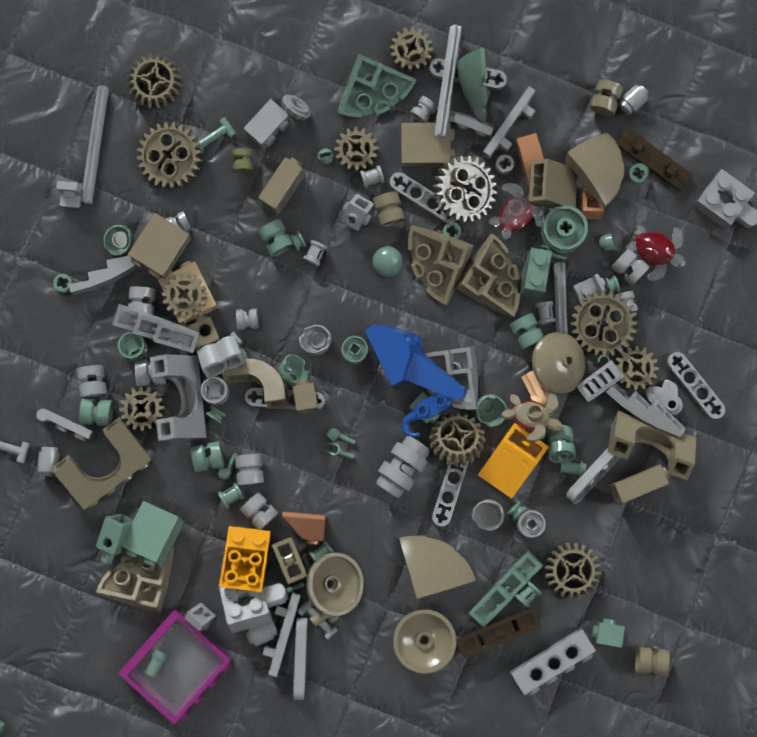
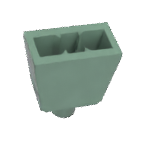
[96,514,134,564]

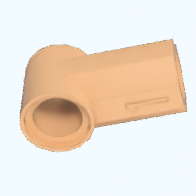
[521,371,549,407]

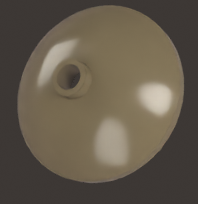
[532,332,586,394]
[307,553,364,616]
[393,609,456,673]

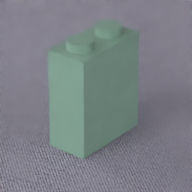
[520,248,552,299]
[121,501,185,567]

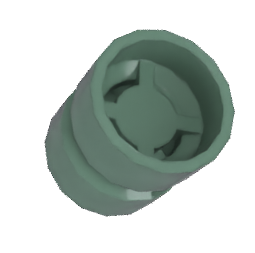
[258,219,294,257]
[509,313,544,350]
[118,332,148,361]
[341,336,368,365]
[79,397,113,427]
[546,425,576,463]
[190,441,225,473]

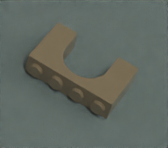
[607,411,696,480]
[52,417,151,510]

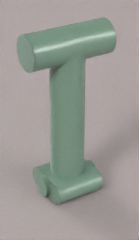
[194,117,236,152]

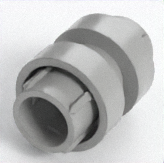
[376,436,429,498]

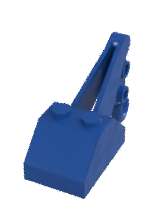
[365,324,467,438]

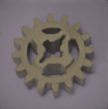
[390,27,433,72]
[334,127,378,172]
[162,272,208,318]
[614,346,659,391]
[119,386,165,432]

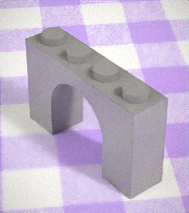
[150,354,206,441]

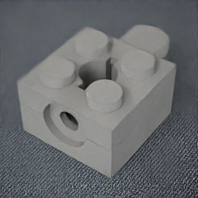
[693,169,757,229]
[219,584,287,633]

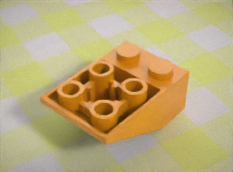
[478,423,549,499]
[219,526,271,593]

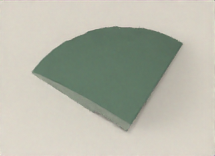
[456,48,487,123]
[337,54,417,117]

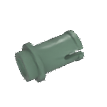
[560,461,587,477]
[145,649,168,678]

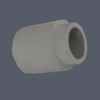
[618,85,649,115]
[38,447,60,477]
[246,620,279,646]

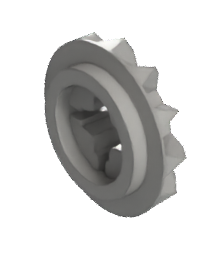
[281,95,311,121]

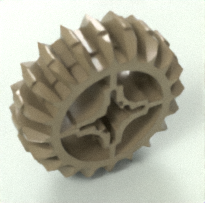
[127,54,182,109]
[429,412,486,467]
[545,542,601,599]

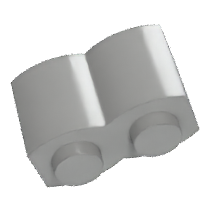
[196,336,245,378]

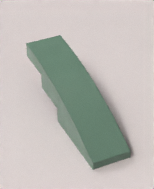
[469,550,543,627]

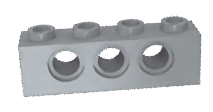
[510,628,596,696]

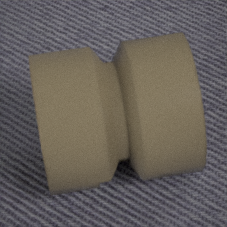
[589,79,623,116]
[373,191,406,227]
[635,646,670,678]

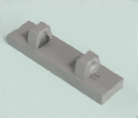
[482,86,536,161]
[263,592,301,677]

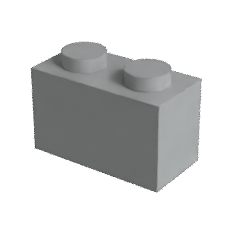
[243,99,290,149]

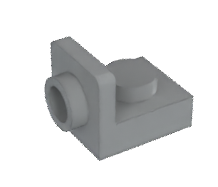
[56,181,82,208]
[572,274,607,305]
[184,603,216,631]

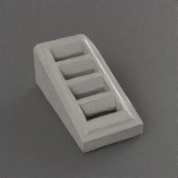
[577,360,624,402]

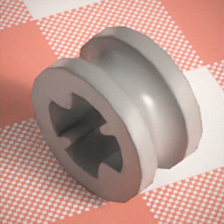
[495,155,514,174]

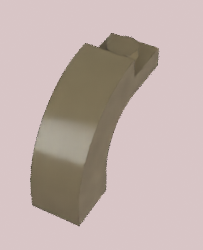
[222,359,289,409]

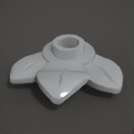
[645,379,683,415]

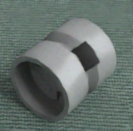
[611,248,650,286]
[128,286,156,315]
[135,359,167,386]
[77,365,107,398]
[200,377,230,406]
[235,454,264,485]
[240,492,279,530]
[516,510,546,537]

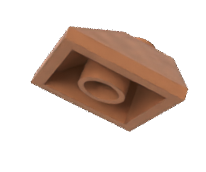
[283,512,326,545]

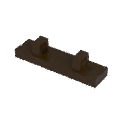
[616,127,693,192]
[456,607,541,659]

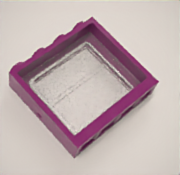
[118,609,232,724]

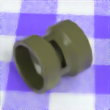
[232,148,253,173]

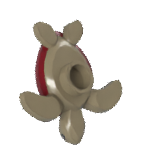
[502,392,564,443]

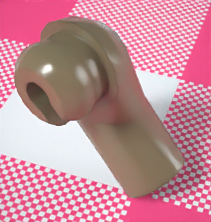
[309,611,339,627]

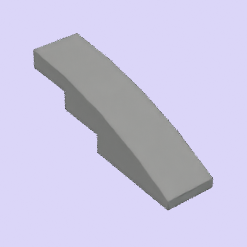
[69,256,139,295]
[112,304,199,353]
[606,383,686,437]

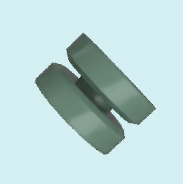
[540,205,588,254]

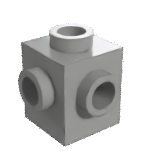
[341,194,374,231]

